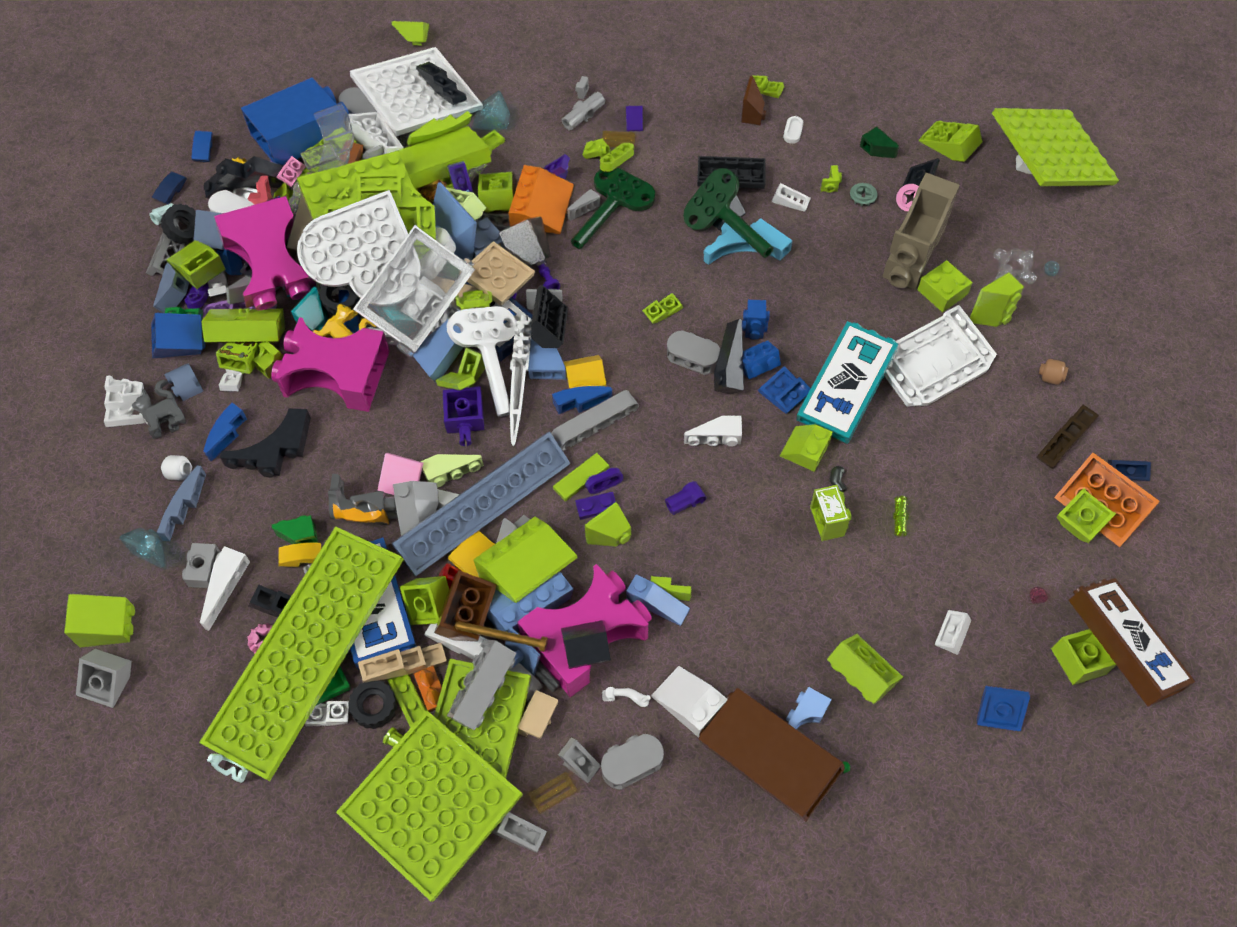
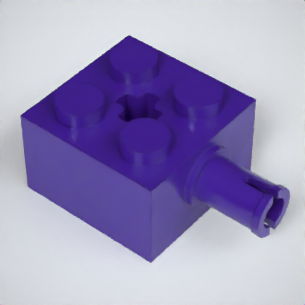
[443,386,485,446]

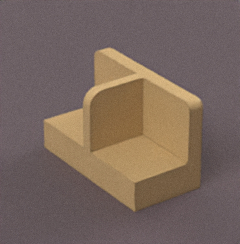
[518,690,558,739]

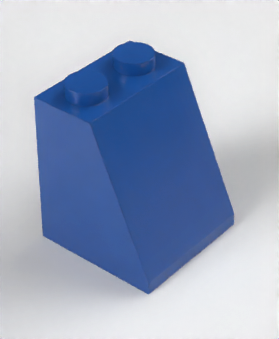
[151,313,205,358]

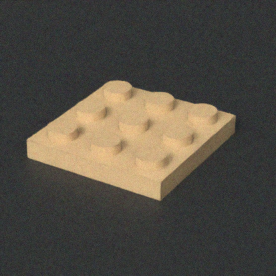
[459,241,535,306]

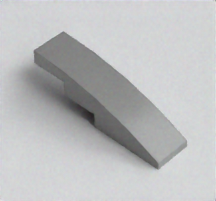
[491,812,547,853]

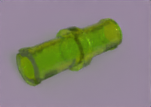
[893,496,909,536]

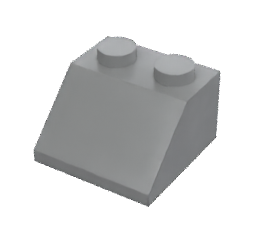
[76,649,132,708]

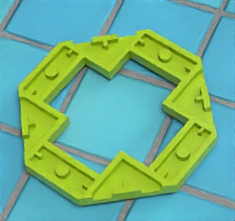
[325,173,436,261]

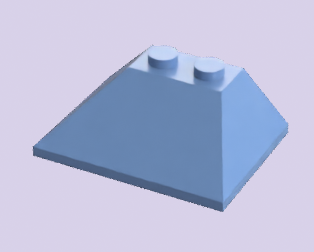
[433,182,477,262]

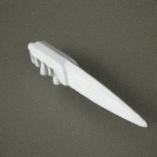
[510,315,531,446]

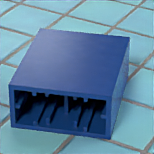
[241,77,349,165]

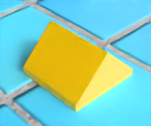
[563,355,606,389]

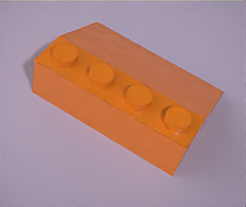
[509,165,574,234]
[1054,453,1160,547]

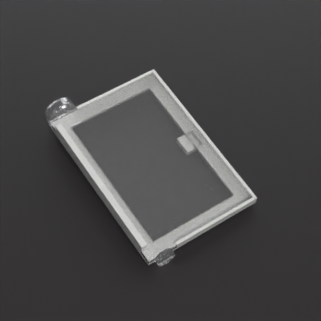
[353,226,475,358]

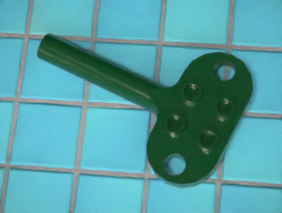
[571,168,655,249]
[683,168,774,258]

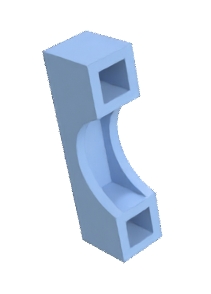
[786,687,831,729]

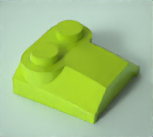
[1057,488,1116,543]

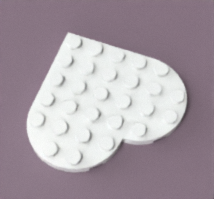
[297,190,421,306]

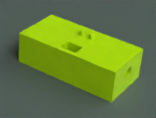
[201,308,285,342]

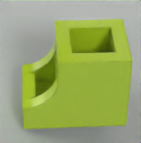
[253,341,284,379]

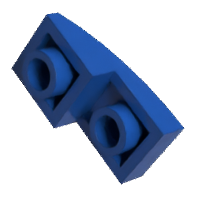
[191,131,213,162]

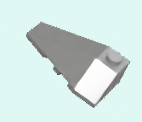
[393,481,439,536]

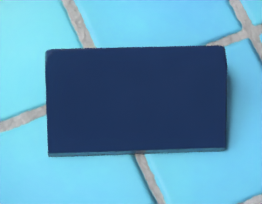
[1108,460,1151,481]

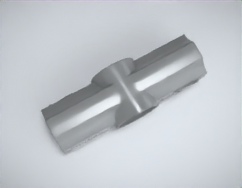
[562,92,605,130]

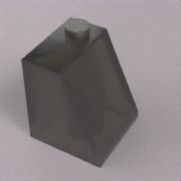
[499,216,551,269]

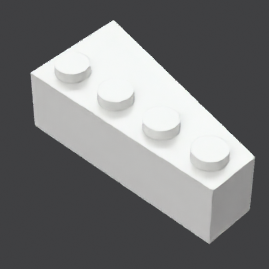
[346,112,403,154]

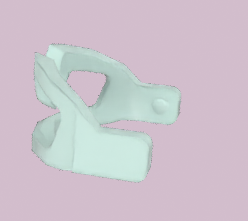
[207,754,249,783]

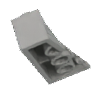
[447,640,516,730]

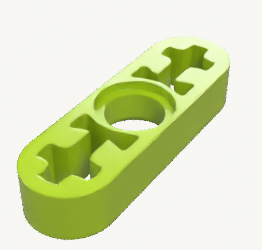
[600,143,634,171]

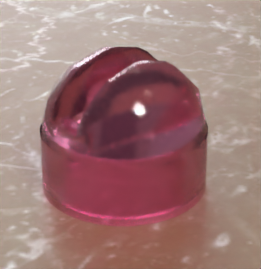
[1030,587,1048,604]

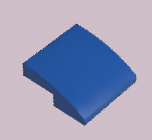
[758,366,811,414]

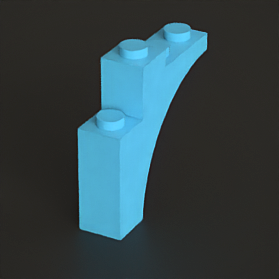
[704,218,793,265]

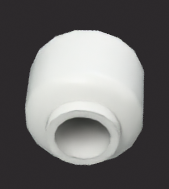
[161,455,192,480]

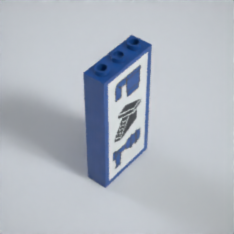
[350,538,417,670]

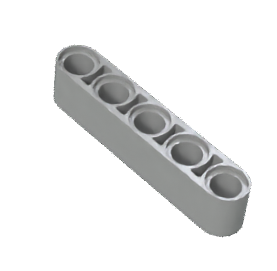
[551,390,639,451]

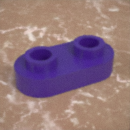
[185,283,209,309]
[585,468,623,494]

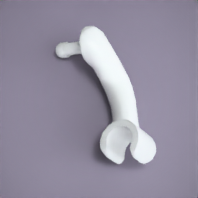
[602,687,651,707]

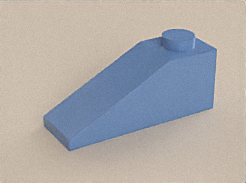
[626,574,690,626]

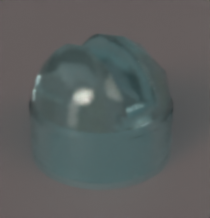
[1044,261,1059,277]

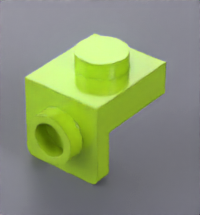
[582,138,611,159]
[820,165,842,193]

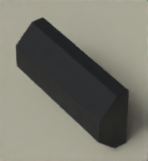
[697,156,766,189]
[531,285,568,348]

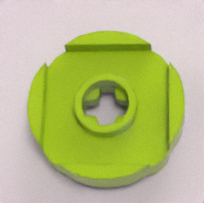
[455,290,493,310]

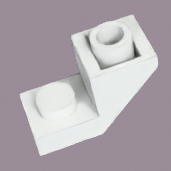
[208,271,228,296]

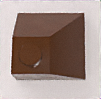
[741,76,767,126]

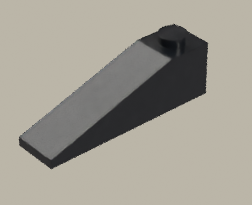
[714,319,744,394]

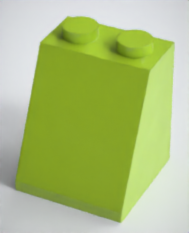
[64,594,135,647]

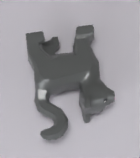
[132,380,186,439]

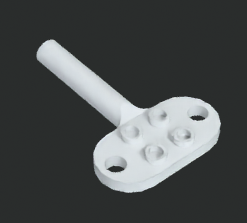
[447,306,516,417]

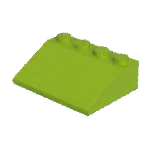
[473,517,578,603]

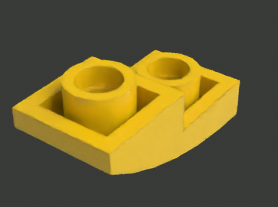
[278,543,321,567]

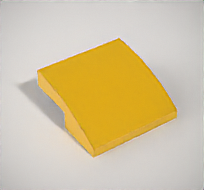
[448,530,495,578]

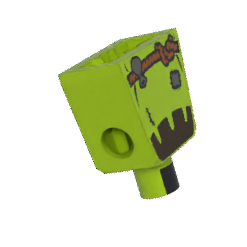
[216,341,260,374]

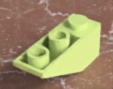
[420,454,484,487]

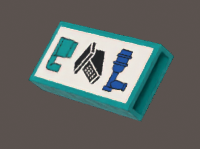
[797,321,898,444]

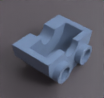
[164,363,203,401]

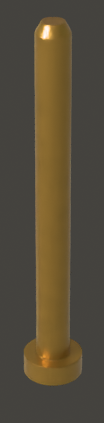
[455,621,548,652]

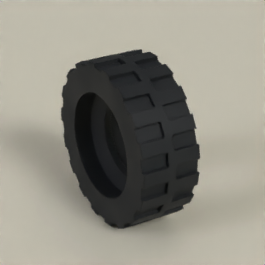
[161,204,196,244]
[319,284,360,315]
[348,680,397,729]

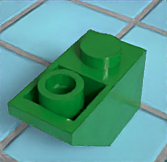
[272,515,318,544]

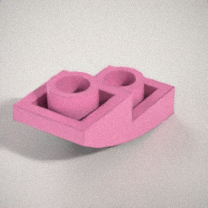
[277,156,306,187]

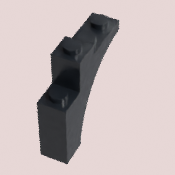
[204,156,284,199]
[220,408,311,478]

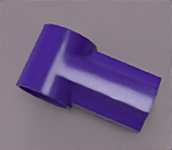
[665,481,707,515]

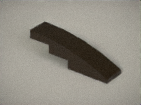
[1036,404,1099,469]

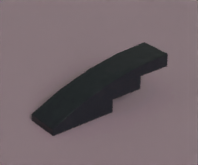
[416,61,467,105]

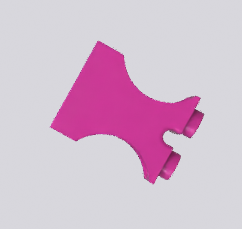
[214,196,316,311]
[272,317,390,412]
[517,564,652,697]

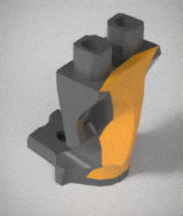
[328,474,398,525]

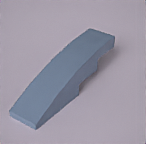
[157,465,206,541]

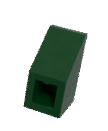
[860,126,899,158]

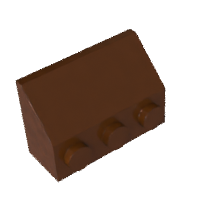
[434,570,497,641]

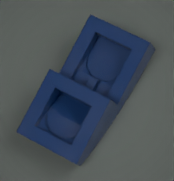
[152,172,187,204]

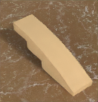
[358,643,448,682]

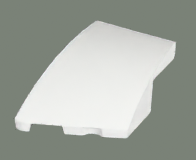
[104,376,145,427]

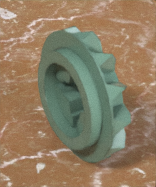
[850,183,877,206]

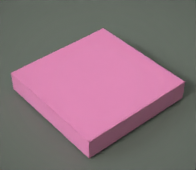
[378,453,423,495]

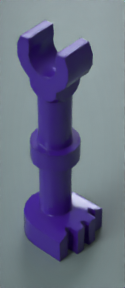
[529,249,561,290]

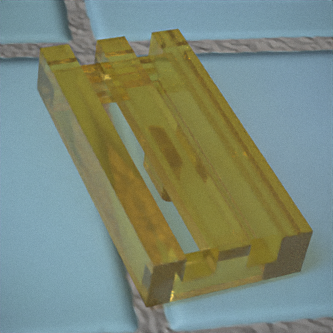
[602,131,635,147]
[529,772,578,814]

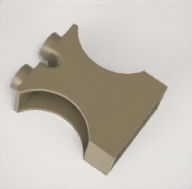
[883,173,960,290]

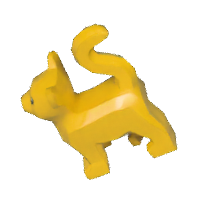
[313,304,376,338]

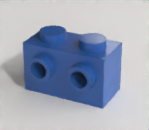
[742,299,770,340]
[743,340,781,379]

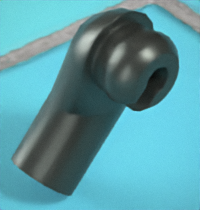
[829,466,847,492]

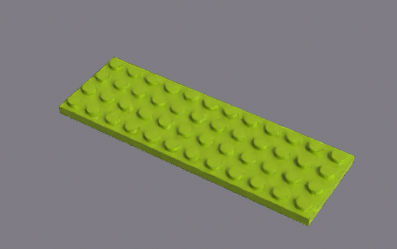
[199,526,404,781]

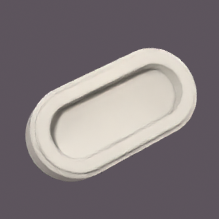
[783,116,803,144]

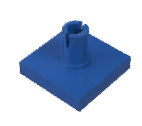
[977,686,1030,731]

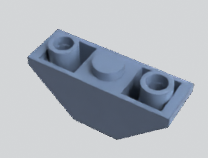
[153,263,189,313]

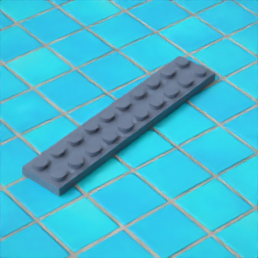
[391,432,570,576]

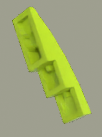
[407,111,472,146]

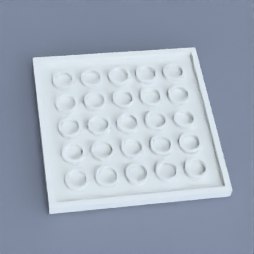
[350,47,483,136]

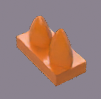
[414,666,442,712]

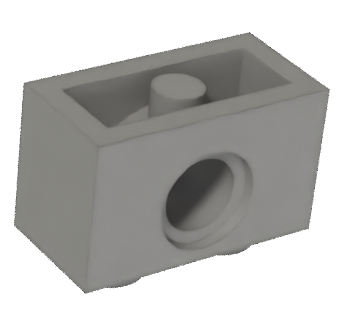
[182,543,221,588]

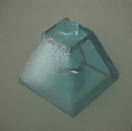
[472,90,510,132]
[119,527,167,570]

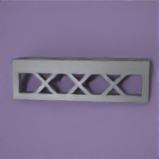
[146,217,190,276]

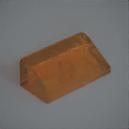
[417,180,447,202]

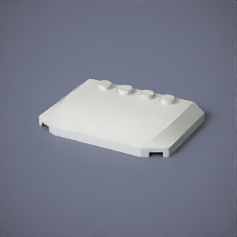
[884,305,997,407]

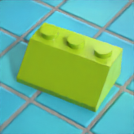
[970,272,1024,327]
[827,634,903,704]

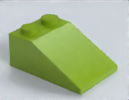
[478,172,514,213]

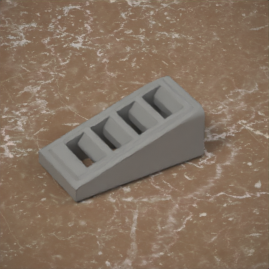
[567,189,600,221]

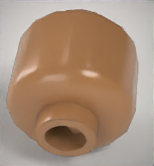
[1039,359,1069,385]

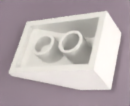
[651,666,728,737]

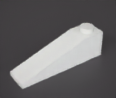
[200,546,250,631]

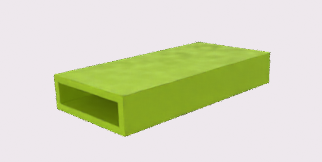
[398,126,492,189]

